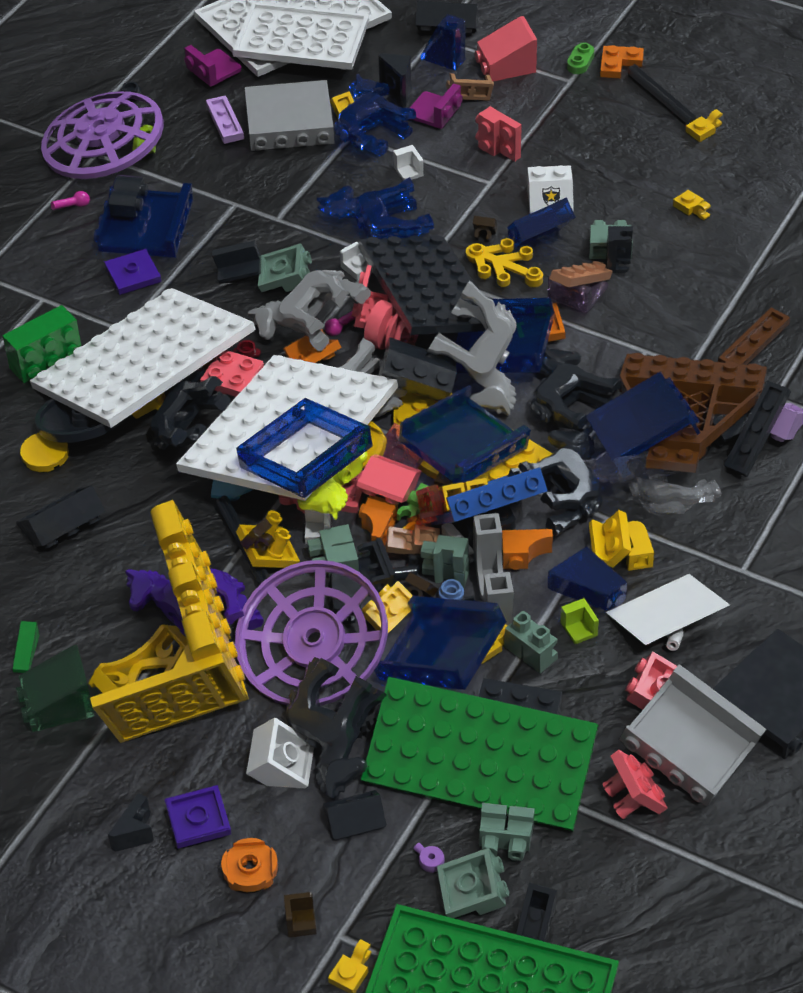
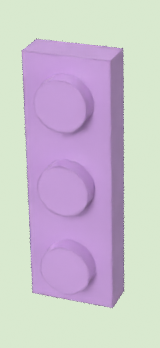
[206,95,244,144]

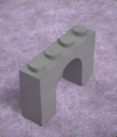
[473,513,514,633]

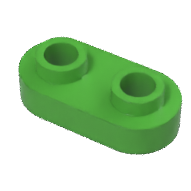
[567,43,594,74]

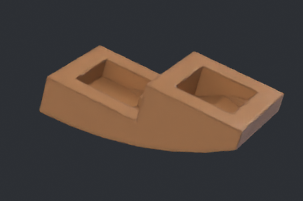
[386,524,440,554]

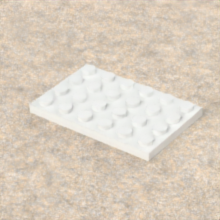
[233,2,369,70]

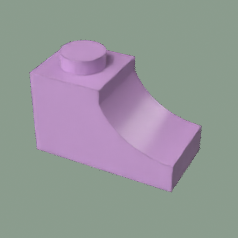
[770,403,803,442]

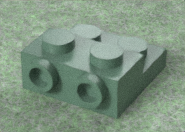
[258,243,312,292]
[437,848,509,918]

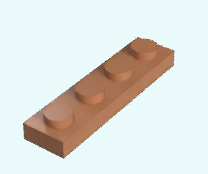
[550,261,612,287]

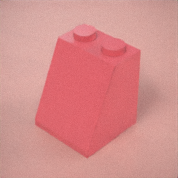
[475,16,537,82]

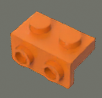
[284,329,341,363]

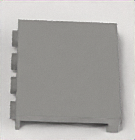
[245,80,334,151]
[619,664,766,807]

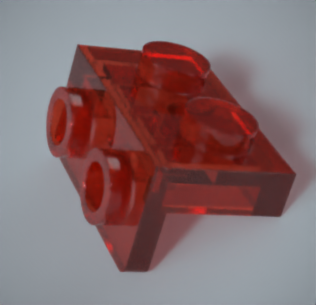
[407,484,444,525]

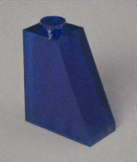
[420,14,466,71]
[507,198,576,247]
[548,546,627,611]

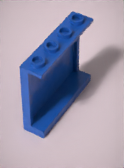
[425,467,548,526]

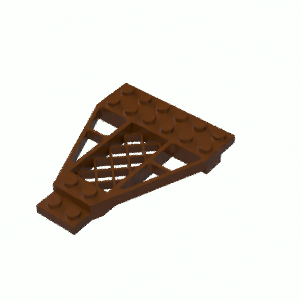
[619,353,767,473]

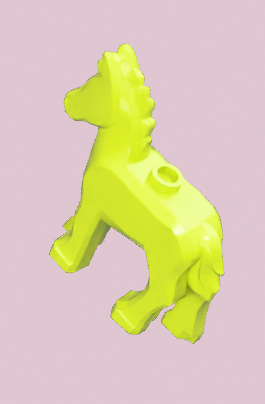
[297,440,368,520]

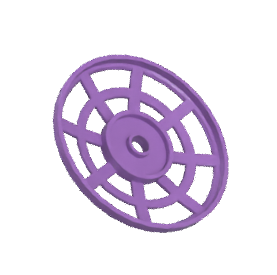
[41,91,164,179]
[235,560,388,706]

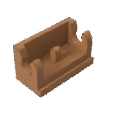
[446,73,494,101]

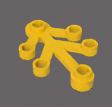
[466,238,543,287]

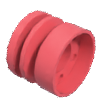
[364,300,419,350]

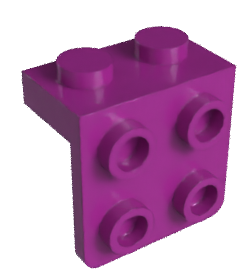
[184,45,242,87]
[406,83,463,129]

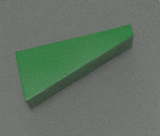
[13,621,40,673]

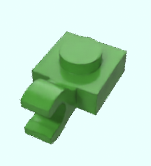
[397,483,430,523]

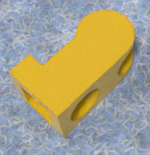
[626,521,654,571]

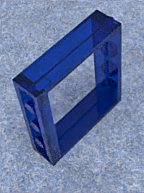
[236,398,373,498]

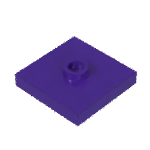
[104,249,162,295]
[165,785,231,848]

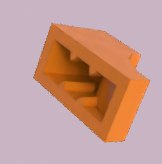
[359,495,398,547]
[502,529,553,570]

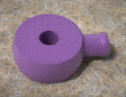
[414,843,445,873]

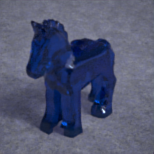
[334,74,416,157]
[317,177,434,239]

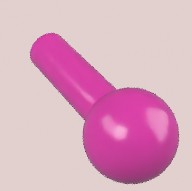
[51,191,90,210]
[324,311,356,336]

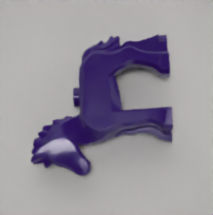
[125,568,264,637]

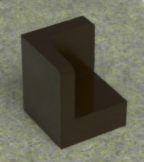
[284,892,317,938]

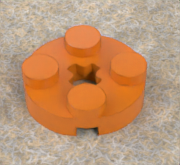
[221,838,278,892]

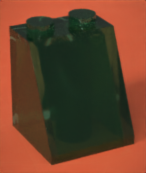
[16,645,94,732]

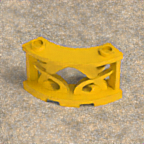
[88,625,188,693]

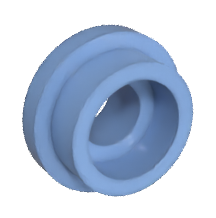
[439,579,464,603]

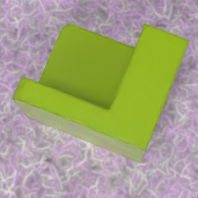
[561,598,599,644]

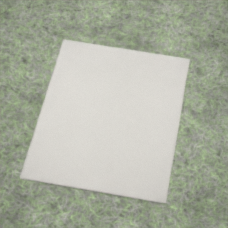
[606,574,730,645]

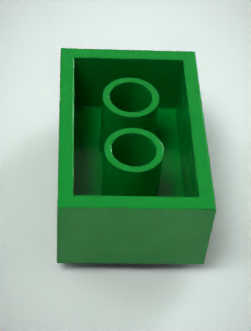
[2,305,81,383]

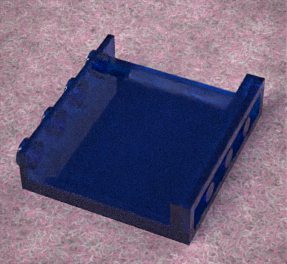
[94,179,194,258]
[445,298,555,373]
[587,372,700,478]
[398,385,531,484]
[369,596,507,690]

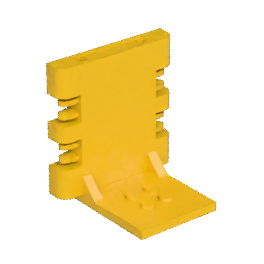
[90,500,249,743]

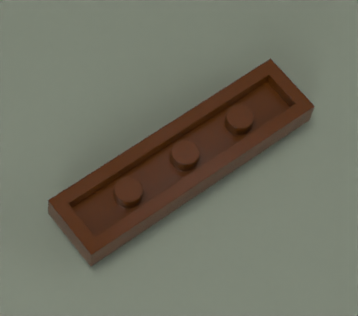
[718,307,790,365]

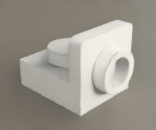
[340,242,373,281]

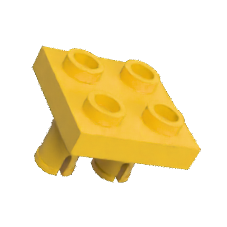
[236,510,300,568]

